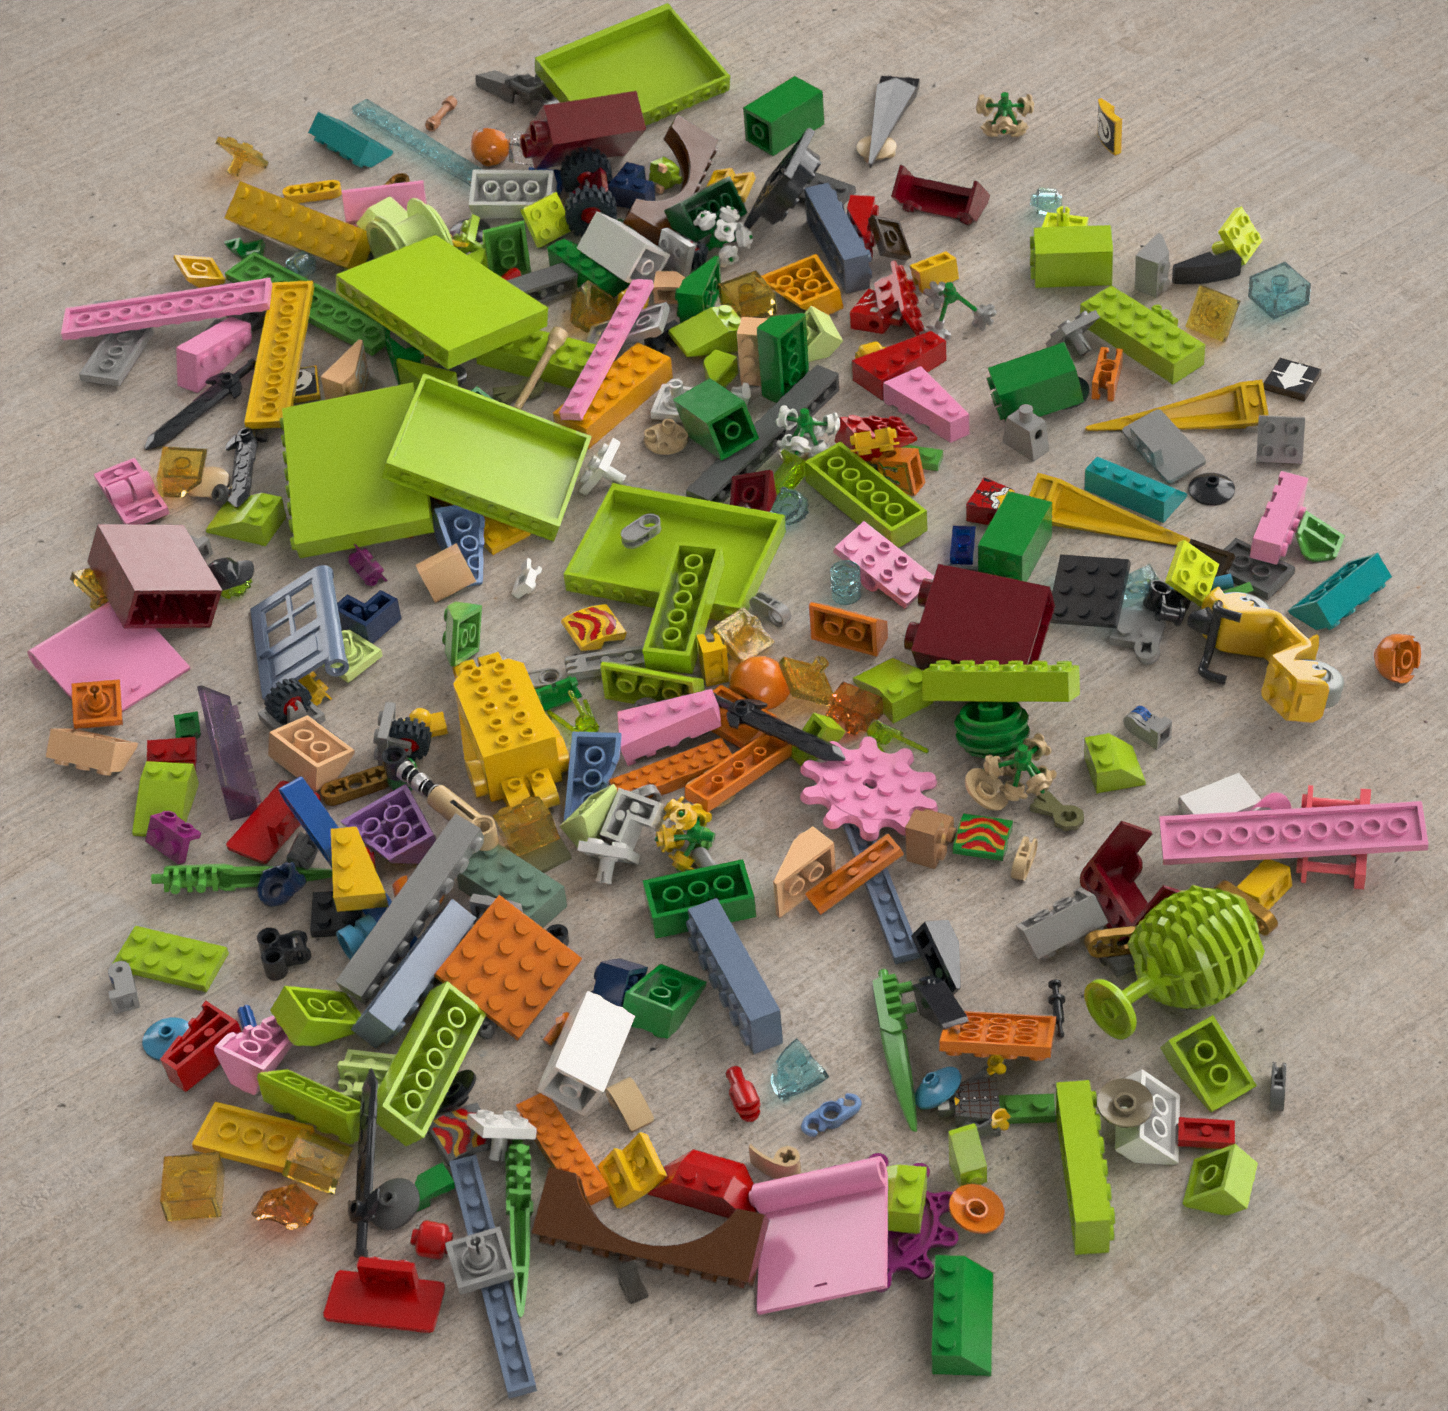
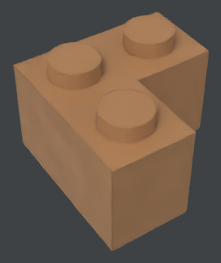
[905,809,957,869]

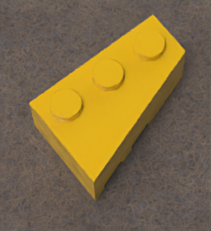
[331,826,389,912]

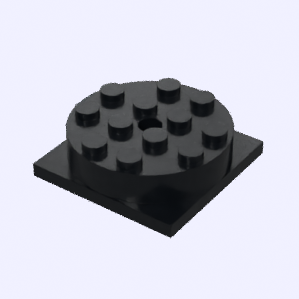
[744,128,822,230]

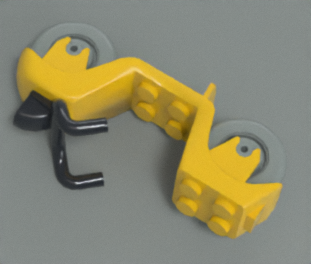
[1187,587,1344,723]

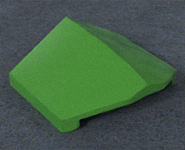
[1295,510,1345,562]

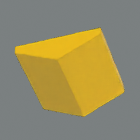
[173,255,226,288]

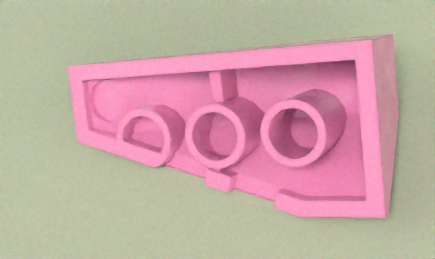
[214,1016,293,1095]

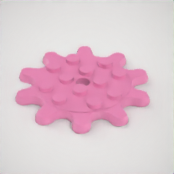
[800,737,938,841]

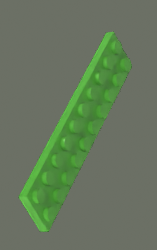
[225,252,386,356]

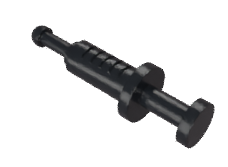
[1048,979,1066,1038]

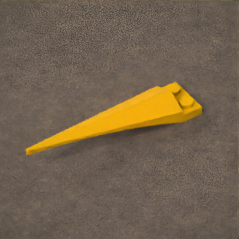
[1085,380,1269,431]
[1029,473,1190,546]

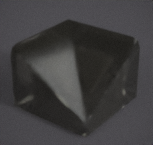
[616,1260,649,1305]

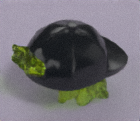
[208,557,255,599]

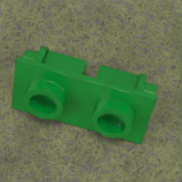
[535,676,582,712]

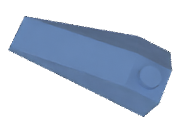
[433,505,485,587]
[564,732,622,821]

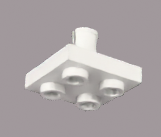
[651,379,693,422]
[579,438,626,496]
[577,838,640,885]
[467,1110,537,1161]

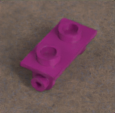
[348,544,388,586]

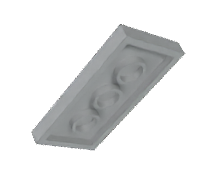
[586,302,670,347]
[79,327,154,386]

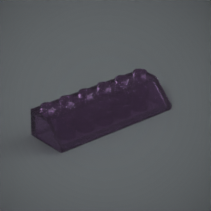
[197,685,262,821]

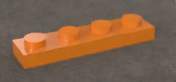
[805,834,904,915]

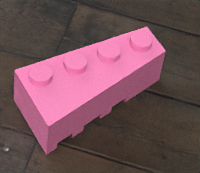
[176,317,252,393]
[883,366,969,443]
[1249,471,1308,565]
[618,689,721,766]

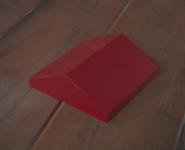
[730,469,777,512]

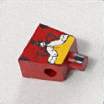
[966,477,1015,525]

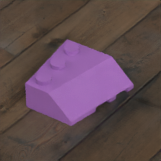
[341,784,437,864]

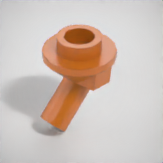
[543,1012,569,1046]

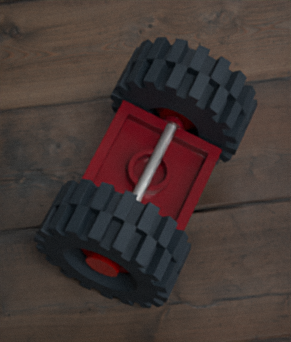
[560,147,618,238]

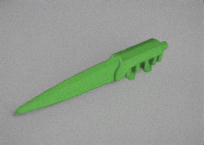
[151,864,333,894]
[872,969,918,1132]
[505,1139,534,1319]

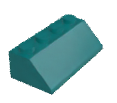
[308,111,394,168]
[1084,457,1188,523]
[1288,553,1392,630]

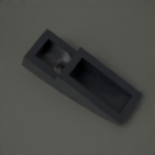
[1172,249,1242,285]

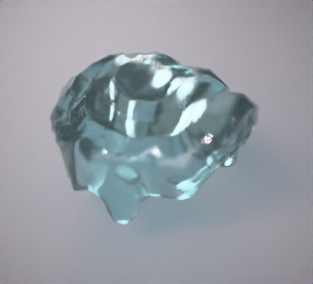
[770,487,809,525]
[1124,563,1159,600]

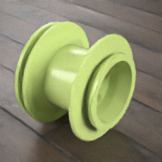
[366,198,453,259]

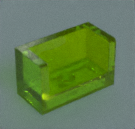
[773,449,805,505]

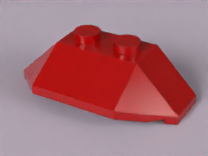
[648,1149,758,1218]

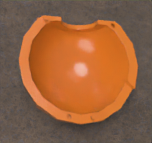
[729,656,790,710]

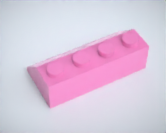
[342,180,427,227]

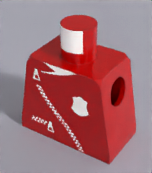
[850,288,904,334]

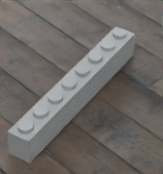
[336,813,484,1005]

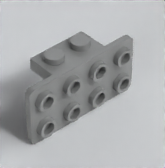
[1122,409,1206,483]

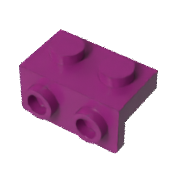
[145,811,201,864]

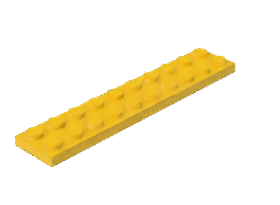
[244,281,314,429]

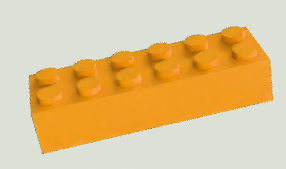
[553,342,673,449]

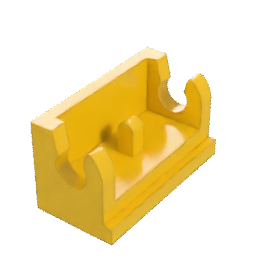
[909,251,959,293]
[697,633,730,687]
[1237,859,1293,910]

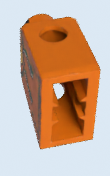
[870,447,926,496]

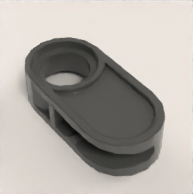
[1269,1062,1287,1111]

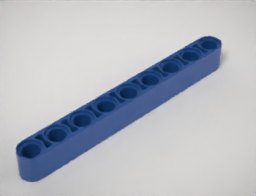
[279,776,418,950]

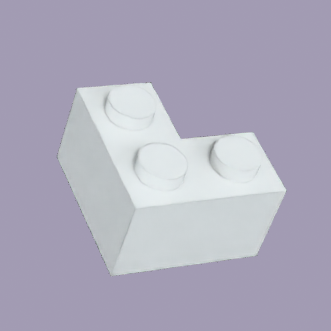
[600,788,670,849]

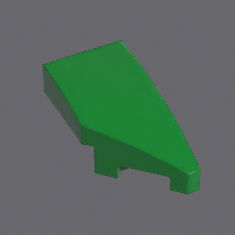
[224,237,266,260]
[174,711,202,739]
[414,1162,455,1212]

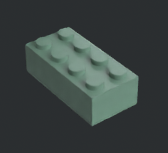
[457,844,567,928]

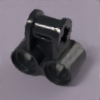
[1143,580,1192,626]
[257,927,312,981]

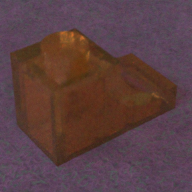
[251,1183,318,1230]

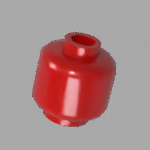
[410,1220,454,1260]

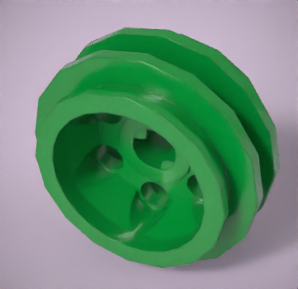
[954,701,1030,758]

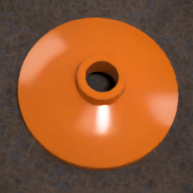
[949,1184,1005,1234]

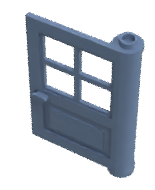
[250,565,349,701]

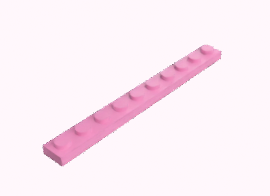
[559,279,654,420]

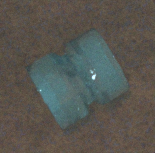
[830,560,862,605]

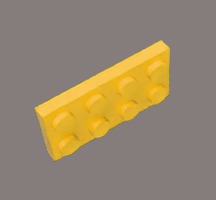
[192,1101,315,1175]

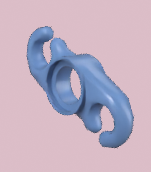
[801,1093,862,1137]

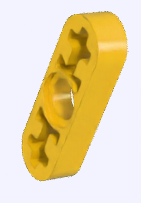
[283,180,342,203]

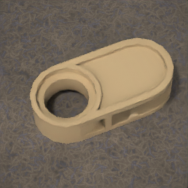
[1011,836,1038,881]

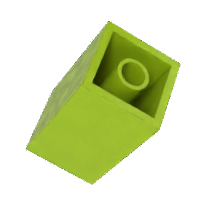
[1029,225,1113,288]

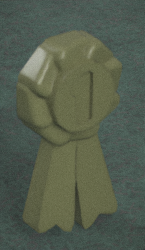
[492,377,545,405]
[1030,790,1084,832]

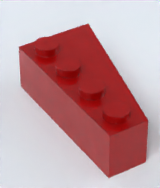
[852,331,947,401]

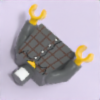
[938,1055,1010,1139]

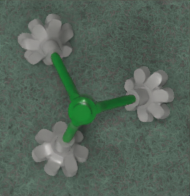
[923,281,996,340]

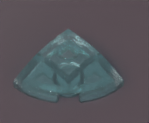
[771,1038,829,1099]

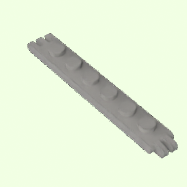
[564,633,741,679]

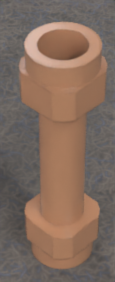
[425,95,458,132]

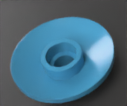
[142,1017,189,1061]
[915,1067,962,1109]

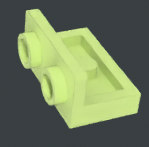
[337,1049,396,1084]

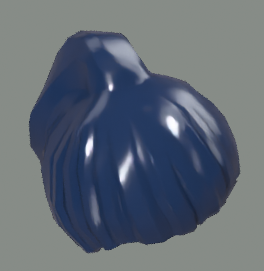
[257,862,307,907]

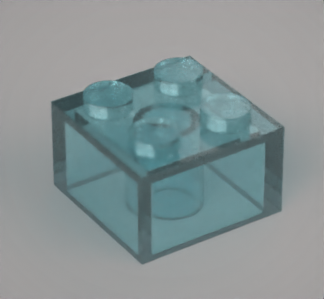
[1248,262,1311,320]

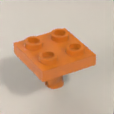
[71,679,123,729]

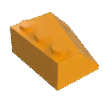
[758,254,844,315]

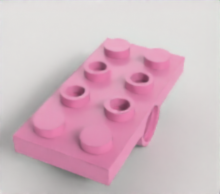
[94,458,169,525]
[833,521,934,609]

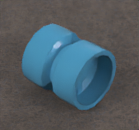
[336,914,377,960]

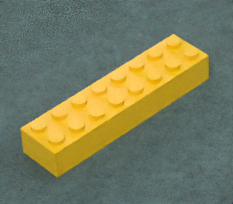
[224,181,371,270]

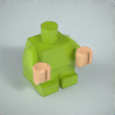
[648,157,683,194]

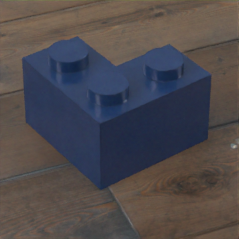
[608,162,656,209]
[337,590,402,644]
[591,958,648,1008]

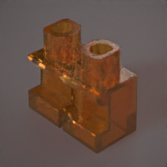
[825,681,883,736]

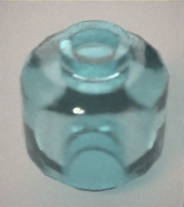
[1030,187,1062,215]
[285,250,316,278]

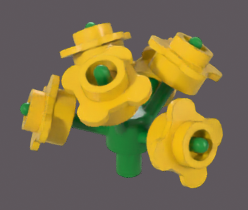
[654,796,715,872]

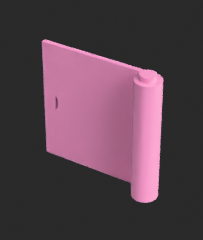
[27,602,190,728]
[749,1156,888,1315]

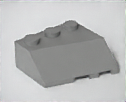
[1015,887,1108,960]

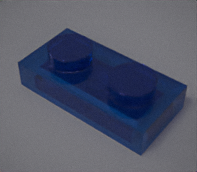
[950,526,976,565]

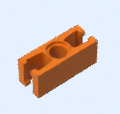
[1092,347,1123,402]

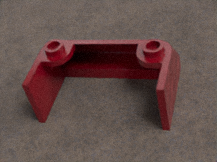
[891,165,990,225]
[1080,820,1181,943]

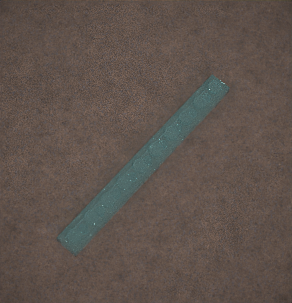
[352,99,483,186]

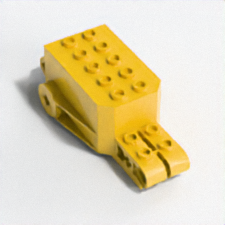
[452,652,570,819]

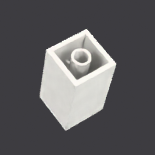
[577,212,670,284]
[536,991,635,1116]

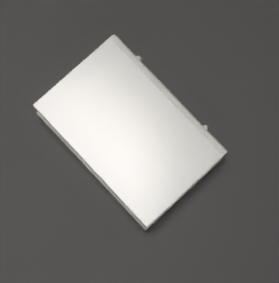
[1178,773,1261,815]

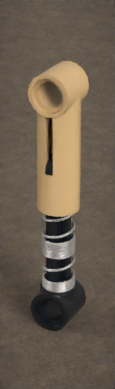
[381,746,499,851]

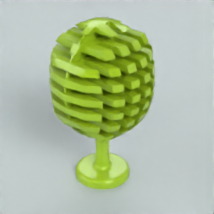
[1084,887,1265,1040]

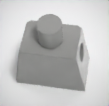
[1003,404,1049,462]

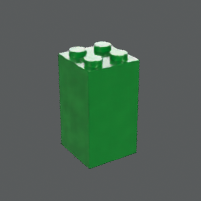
[743,76,825,156]
[986,342,1084,423]
[673,378,759,461]
[978,491,1052,582]

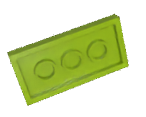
[112,926,229,993]

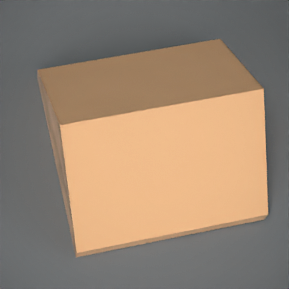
[416,543,476,603]

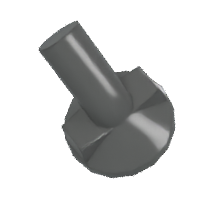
[211,484,230,506]

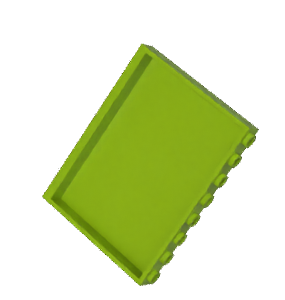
[535,3,731,126]
[336,235,548,369]
[381,373,592,542]
[279,383,434,559]
[563,483,786,625]

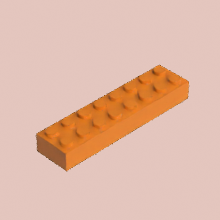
[684,733,792,812]
[609,737,732,799]
[516,1093,610,1205]

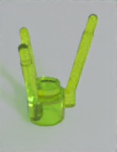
[547,690,600,732]
[867,721,929,753]

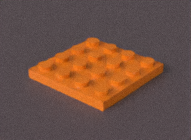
[434,895,582,1041]
[939,1011,1056,1061]

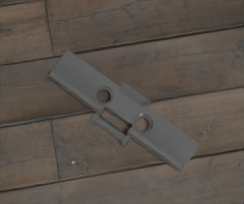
[475,70,560,116]

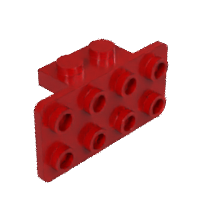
[874,260,925,336]
[226,780,321,864]
[323,1256,446,1333]

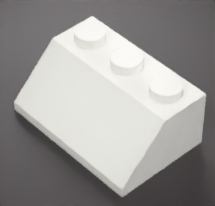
[1115,1069,1180,1165]

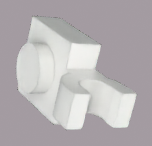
[511,558,542,599]

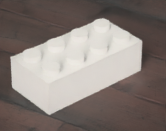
[469,170,557,218]

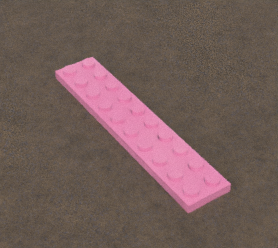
[61,278,272,340]
[1159,801,1429,865]

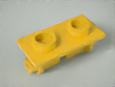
[850,427,899,456]
[298,671,332,706]

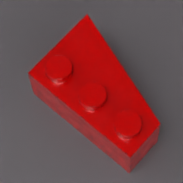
[160,1000,242,1092]

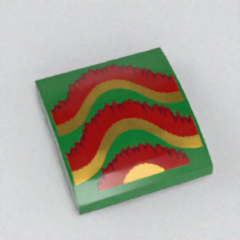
[952,813,1013,861]

